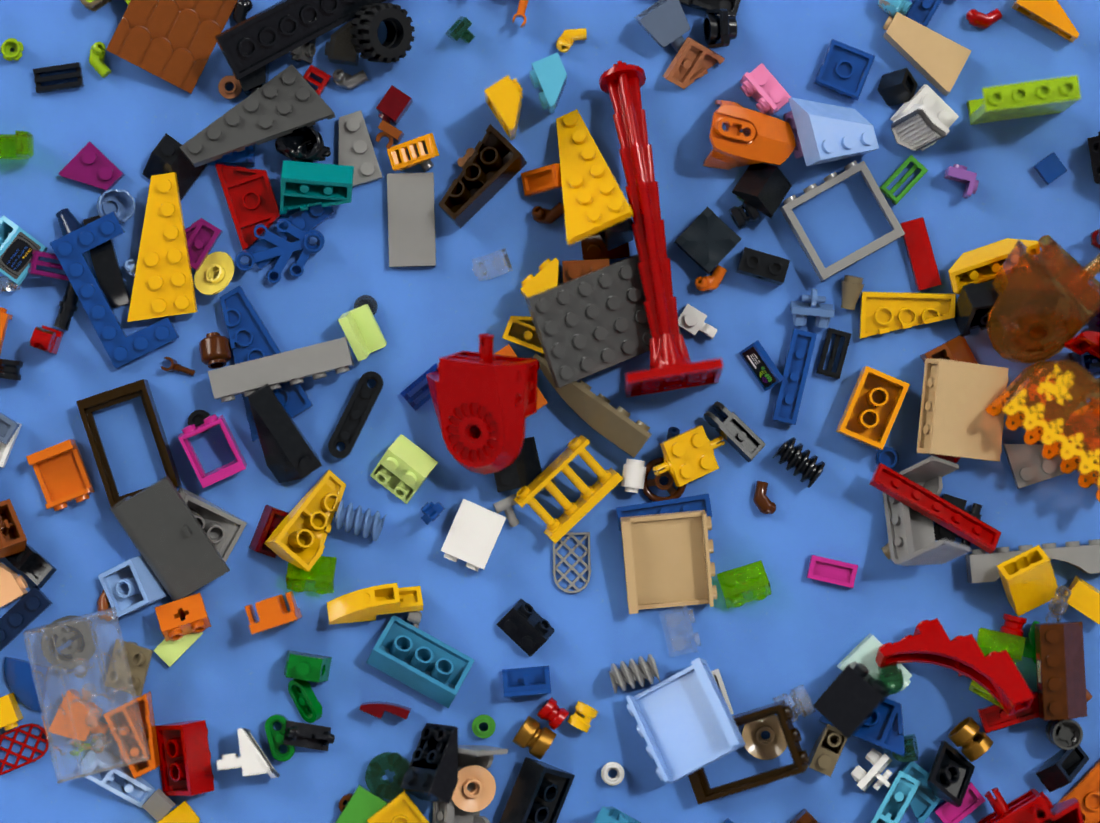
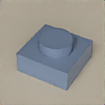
[0,413,20,445]

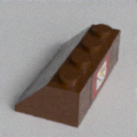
[1034,621,1087,720]

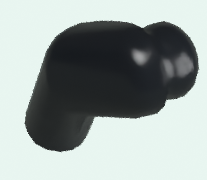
[233,0,253,24]

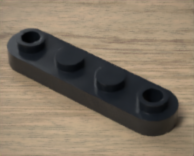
[328,371,384,458]

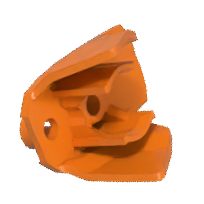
[703,100,796,170]

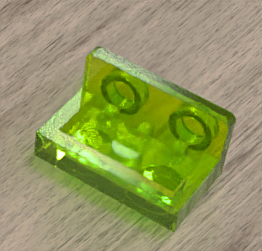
[286,556,337,594]
[717,560,772,608]
[976,628,1025,663]

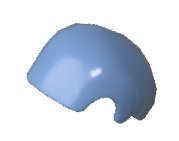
[96,189,136,223]

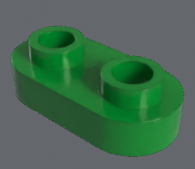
[288,679,322,723]
[265,714,295,762]

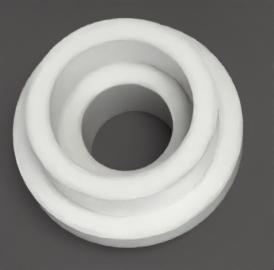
[601,762,624,786]

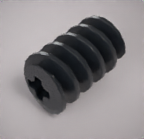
[772,437,825,488]

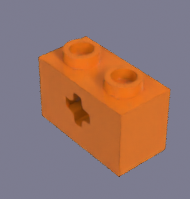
[155,593,211,641]

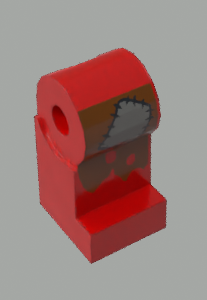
[30,325,64,354]

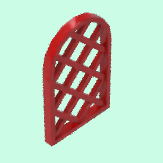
[0,723,50,775]

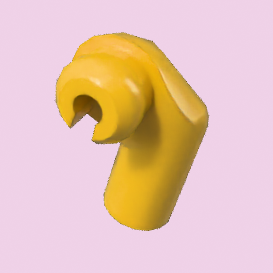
[556,28,587,53]

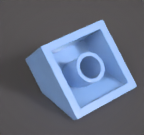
[98,556,167,618]

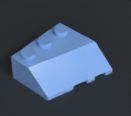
[789,97,879,167]

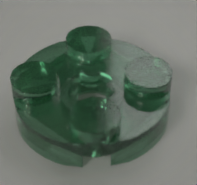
[365,752,410,800]

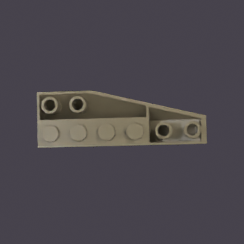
[533,353,652,458]

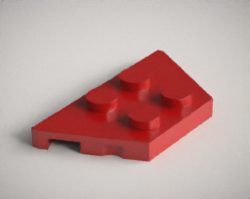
[215,164,281,251]

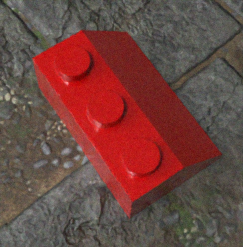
[155,720,214,796]

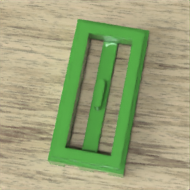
[880,155,928,205]

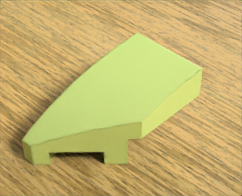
[153,632,203,667]

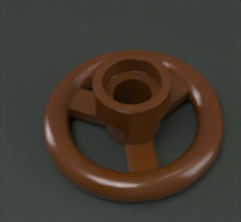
[642,457,686,502]

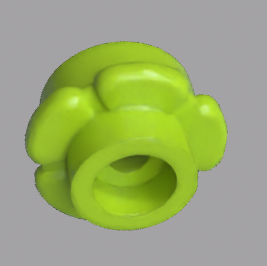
[1,38,24,61]

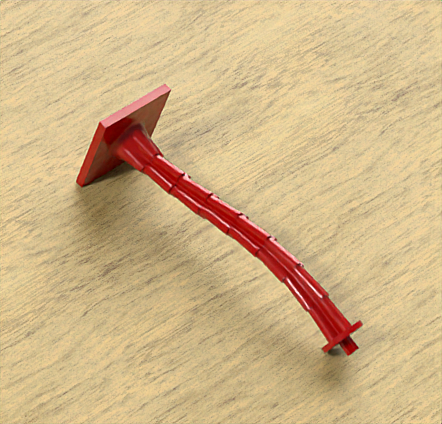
[599,61,723,398]

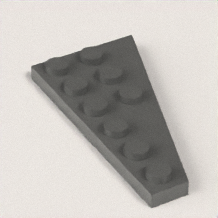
[180,64,335,167]

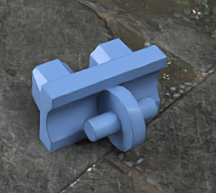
[790,289,835,328]

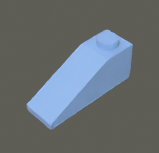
[81,744,155,808]

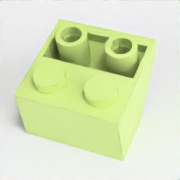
[370,434,438,504]

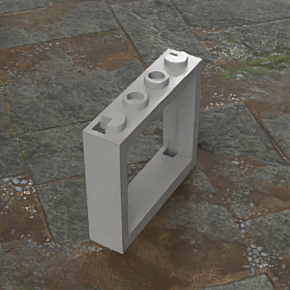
[780,160,905,282]

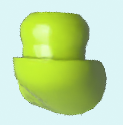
[89,42,111,78]

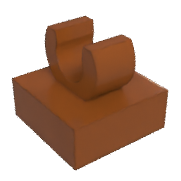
[376,119,404,148]

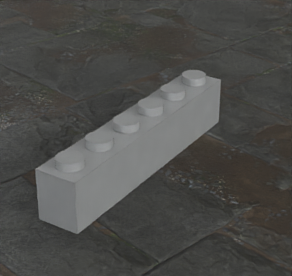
[208,337,354,403]

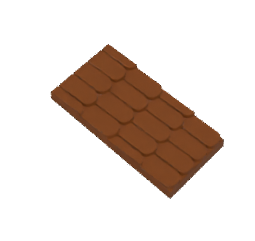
[106,0,238,94]

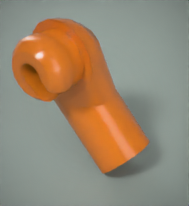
[695,265,727,292]

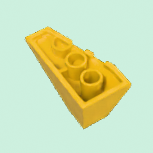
[264,470,346,572]

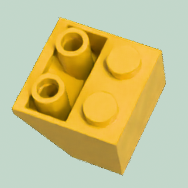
[520,257,559,298]

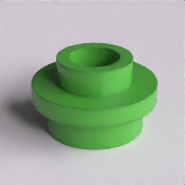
[472,714,496,738]

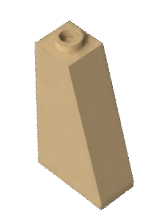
[883,12,971,96]

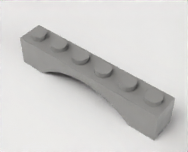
[965,539,1100,583]

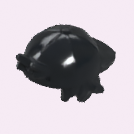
[275,125,331,163]

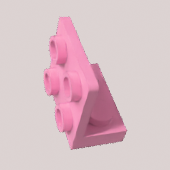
[740,63,791,116]

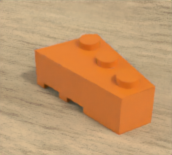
[103,691,160,779]

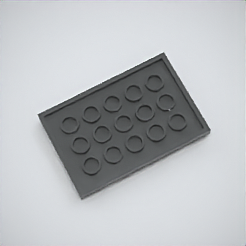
[525,254,681,388]

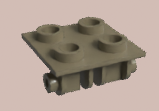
[105,639,153,697]

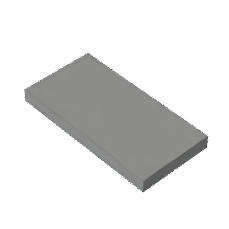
[387,172,436,267]

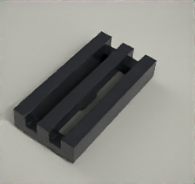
[33,62,84,93]
[816,328,851,379]

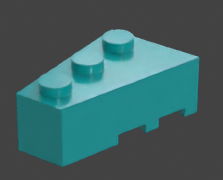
[280,160,354,214]

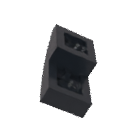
[5,543,57,588]

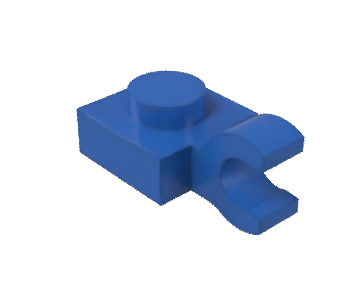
[421,502,445,525]

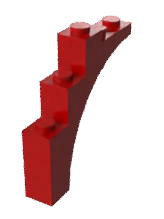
[875,618,1034,716]

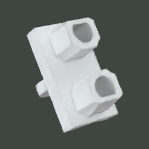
[850,749,893,792]

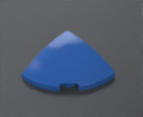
[4,657,50,712]

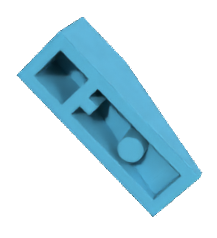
[871,771,921,823]

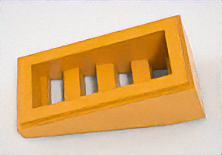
[387,133,439,171]

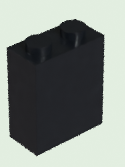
[813,661,890,739]

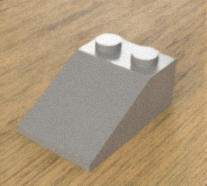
[178,487,247,562]

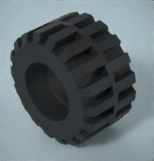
[350,3,415,63]

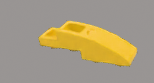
[327,583,423,625]

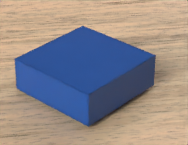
[1033,152,1067,185]

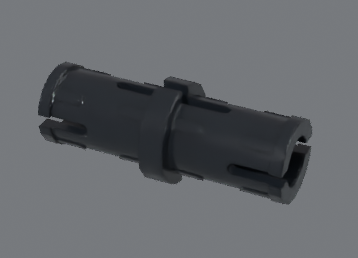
[53,282,78,331]

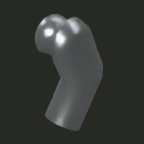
[333,69,368,90]

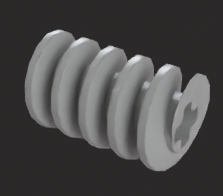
[609,654,660,694]

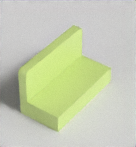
[338,304,387,362]

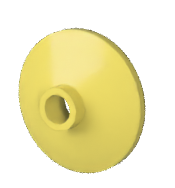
[194,252,235,295]

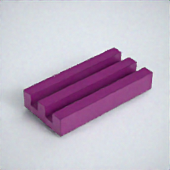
[28,249,69,281]

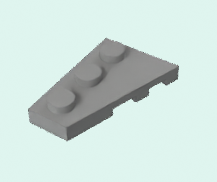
[338,110,383,187]
[1002,444,1085,489]

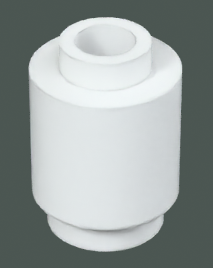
[620,459,647,493]

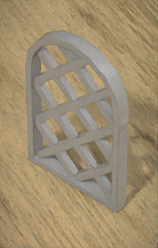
[552,532,591,593]

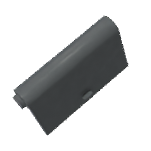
[110,476,230,601]

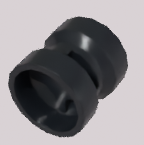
[729,201,760,230]

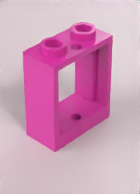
[179,414,247,488]

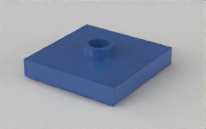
[814,39,875,100]

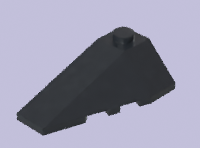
[247,384,322,483]

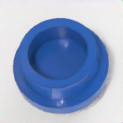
[875,447,899,469]

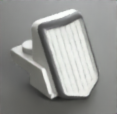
[890,84,959,151]
[216,728,280,779]

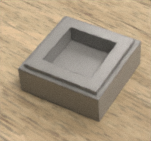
[142,788,176,822]

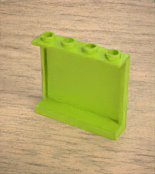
[967,75,1081,125]

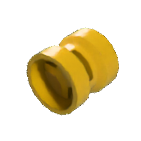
[567,701,598,733]

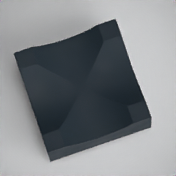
[674,207,741,274]

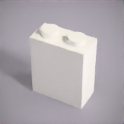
[441,499,507,572]

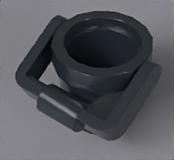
[703,9,737,48]

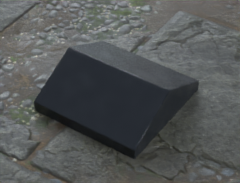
[732,163,792,218]
[927,741,975,807]

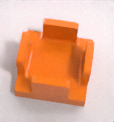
[245,591,302,634]

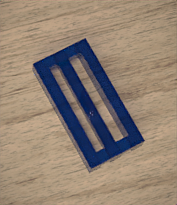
[400,364,438,411]

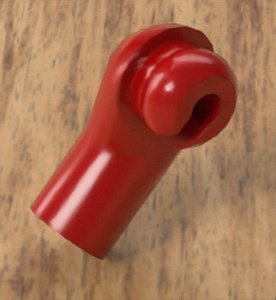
[966,8,1002,29]

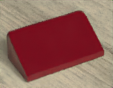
[249,505,289,558]

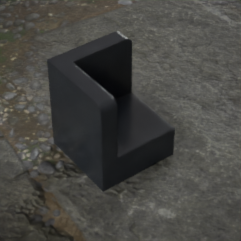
[878,68,918,106]

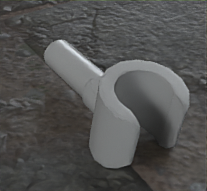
[407,611,422,628]

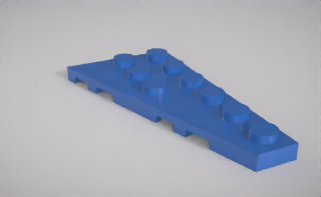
[220,285,313,442]

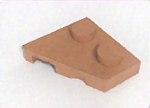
[663,37,725,89]

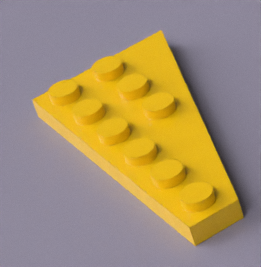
[556,109,634,246]
[127,172,198,322]

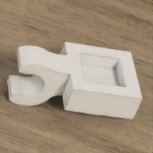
[678,304,718,339]

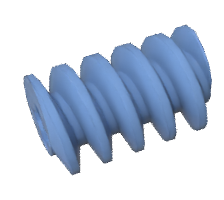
[334,500,386,541]

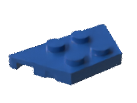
[819,698,905,757]

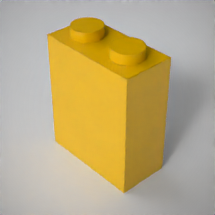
[997,545,1060,616]

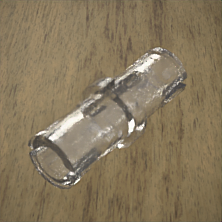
[1045,586,1071,623]

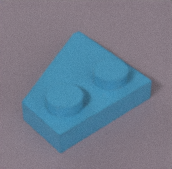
[902,759,941,823]

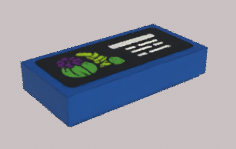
[739,340,784,391]

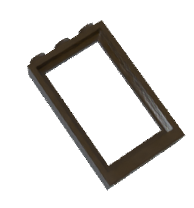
[76,379,182,507]
[688,700,809,804]

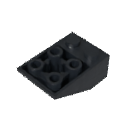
[400,723,458,804]

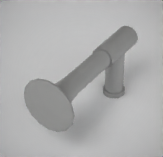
[493,478,558,527]

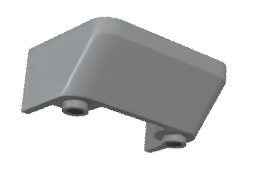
[883,456,971,566]
[432,745,508,823]

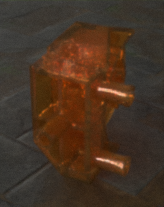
[987,235,1100,364]

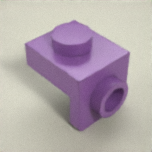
[944,164,979,198]

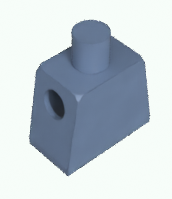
[634,0,690,53]

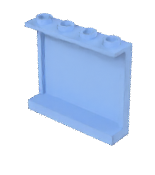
[626,658,746,784]

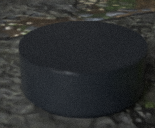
[188,410,211,433]

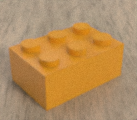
[836,366,910,450]

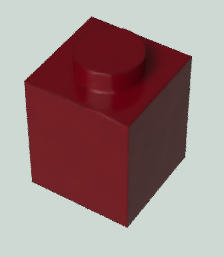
[376,85,413,125]

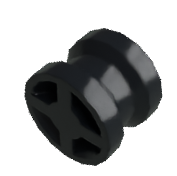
[0,359,23,380]

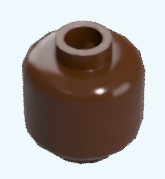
[199,332,231,369]

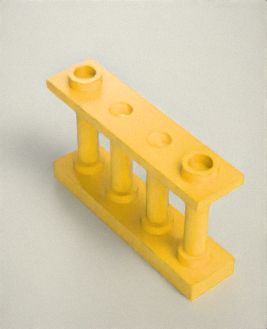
[513,435,623,544]

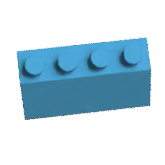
[366,615,475,708]

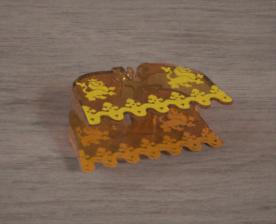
[985,360,1100,502]

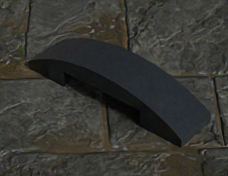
[83,215,130,308]

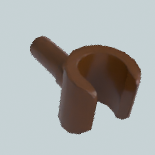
[161,357,195,376]

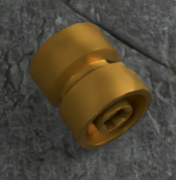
[512,716,556,760]
[948,717,993,762]

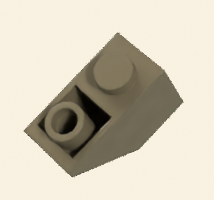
[807,723,847,777]

